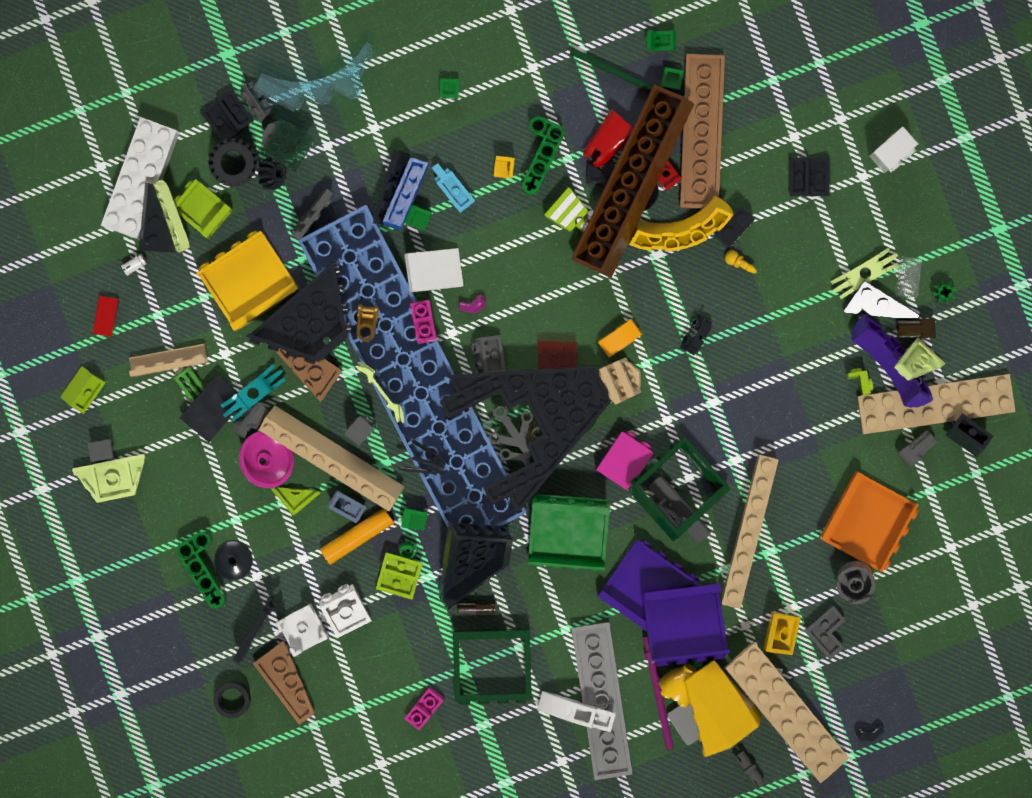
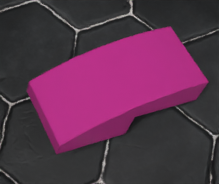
[410,300,437,344]
[404,687,445,730]

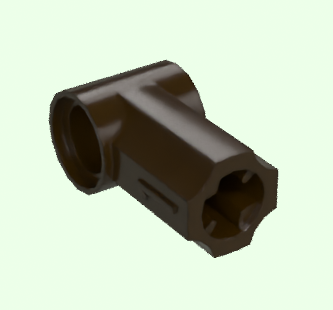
[897,318,936,338]

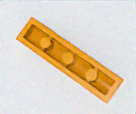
[320,508,395,565]

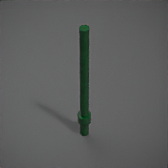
[570,47,660,92]

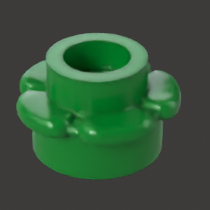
[399,541,418,559]

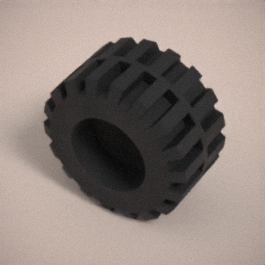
[208,138,257,187]

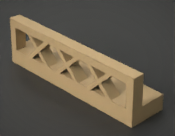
[129,344,209,377]

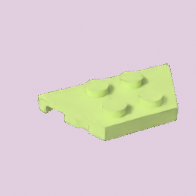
[72,454,146,503]

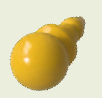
[724,250,757,273]

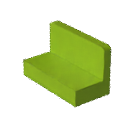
[61,366,105,414]

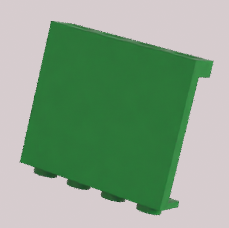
[528,494,610,571]

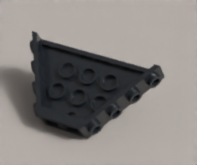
[245,260,352,365]
[438,522,513,610]

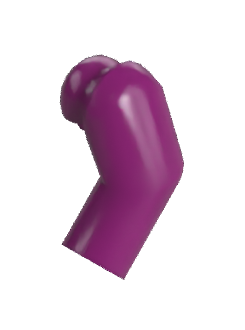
[459,295,486,314]

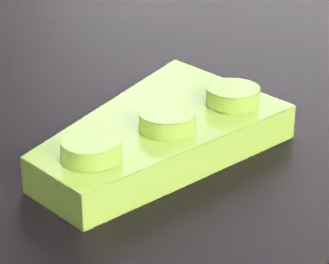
[894,337,946,381]

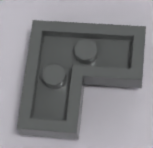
[804,605,846,660]

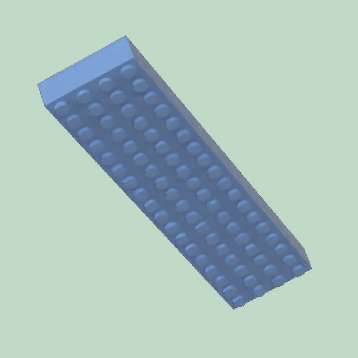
[298,205,527,528]

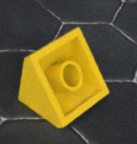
[763,611,801,655]

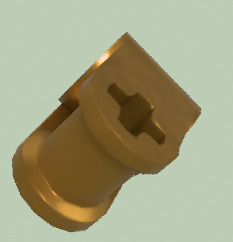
[357,304,379,342]

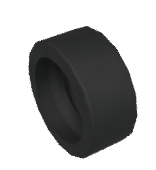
[213,681,251,719]

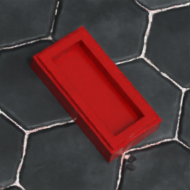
[93,296,119,337]

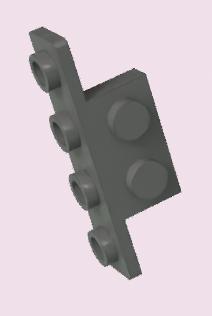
[649,476,711,543]

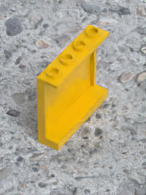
[196,231,300,331]

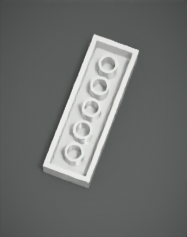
[101,117,179,240]

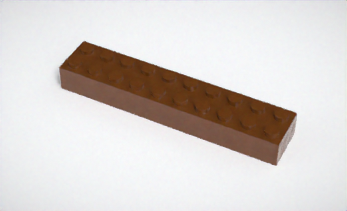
[571,85,694,278]

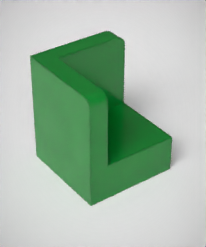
[405,205,432,231]
[401,508,428,531]

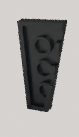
[373,150,410,229]

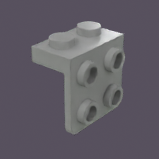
[668,704,699,745]

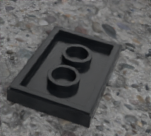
[179,374,238,442]

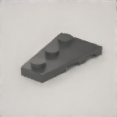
[291,188,333,240]

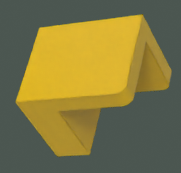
[494,156,515,179]

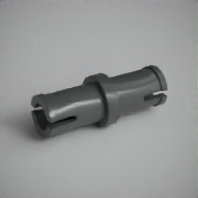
[734,750,766,789]

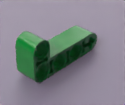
[522,116,564,196]
[177,531,227,608]

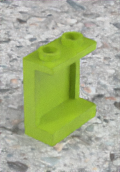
[173,179,233,239]

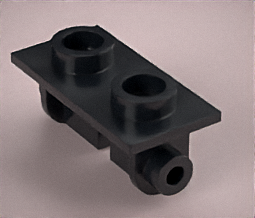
[680,315,713,356]

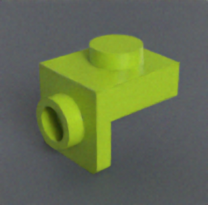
[846,368,873,396]

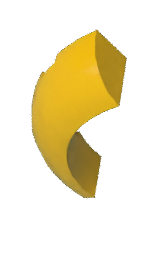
[629,196,734,251]

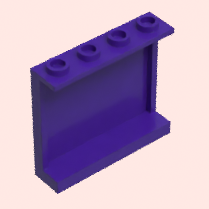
[597,539,701,631]
[642,584,731,667]

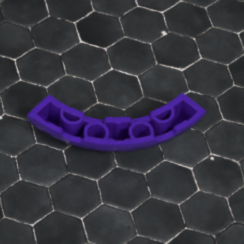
[852,315,933,408]

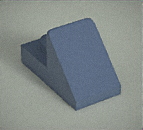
[327,491,366,523]

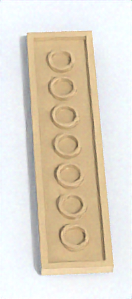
[857,374,1015,434]
[724,642,849,783]

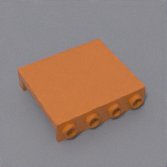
[819,471,919,572]

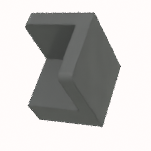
[88,439,114,462]

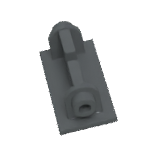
[240,82,274,123]

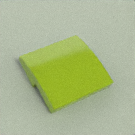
[376,553,423,600]

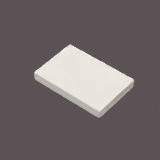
[405,248,463,292]

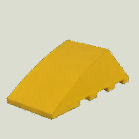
[684,660,763,757]

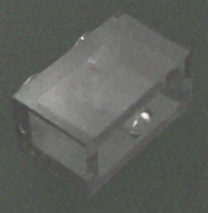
[895,257,922,299]

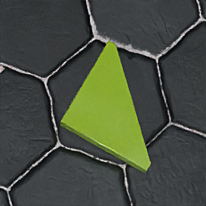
[271,487,321,516]

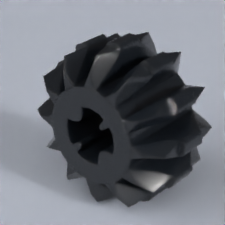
[256,157,287,190]

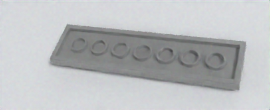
[571,622,632,780]

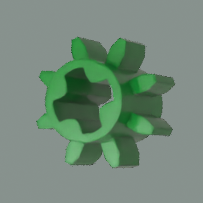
[932,281,957,304]

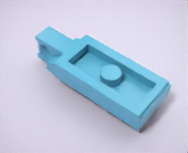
[432,163,475,213]

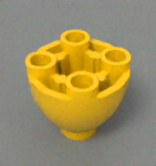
[658,663,697,708]

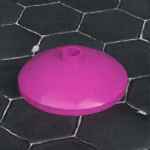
[239,431,294,488]

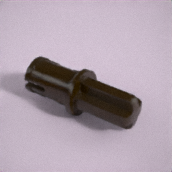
[457,600,495,616]

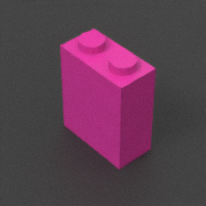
[596,431,654,491]

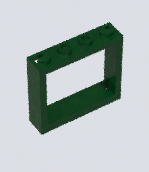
[627,437,731,541]
[453,629,532,705]

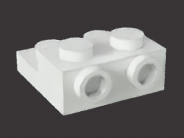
[319,584,371,638]

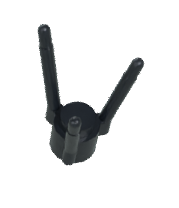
[398,440,447,475]

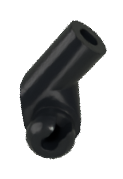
[855,724,885,742]

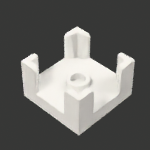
[275,603,329,657]

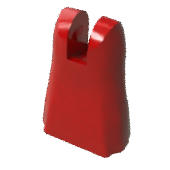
[583,109,633,168]

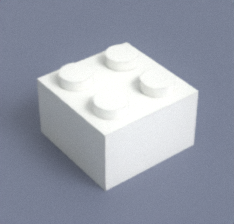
[869,127,918,173]

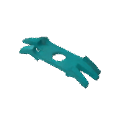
[220,364,286,421]

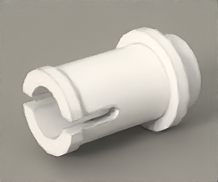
[121,254,147,276]

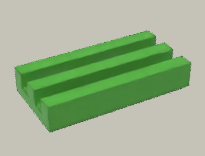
[173,366,205,402]

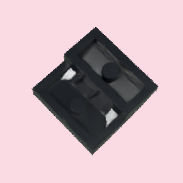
[200,89,254,141]
[790,157,831,197]

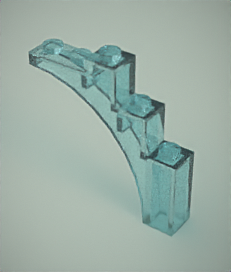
[253,42,374,113]

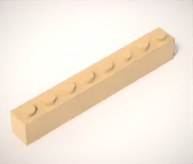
[259,406,405,511]
[720,454,778,609]

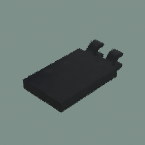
[232,596,283,663]

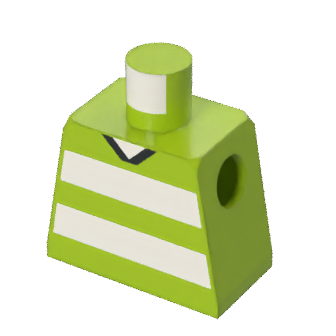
[544,187,588,233]

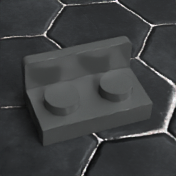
[471,335,506,373]

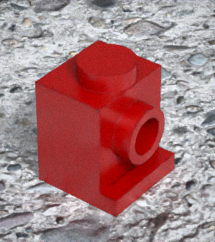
[658,161,682,192]

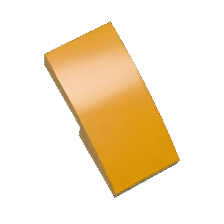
[598,318,642,357]

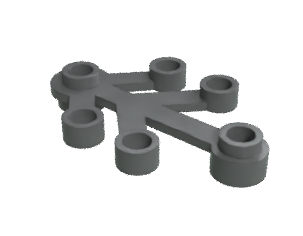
[489,404,543,466]

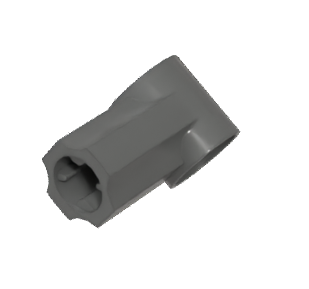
[233,402,270,440]
[897,430,938,468]

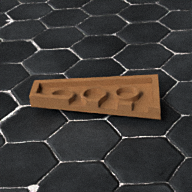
[275,348,342,402]
[253,640,315,725]

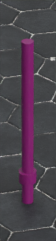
[643,636,674,750]

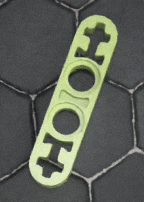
[153,180,189,252]

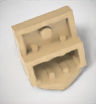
[598,357,641,405]

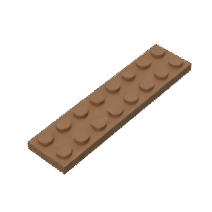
[680,54,725,209]

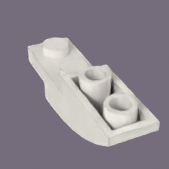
[537,691,616,732]

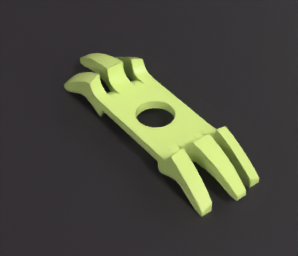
[830,248,899,299]
[357,362,404,423]

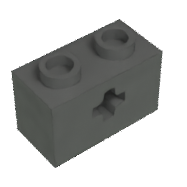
[344,415,376,446]

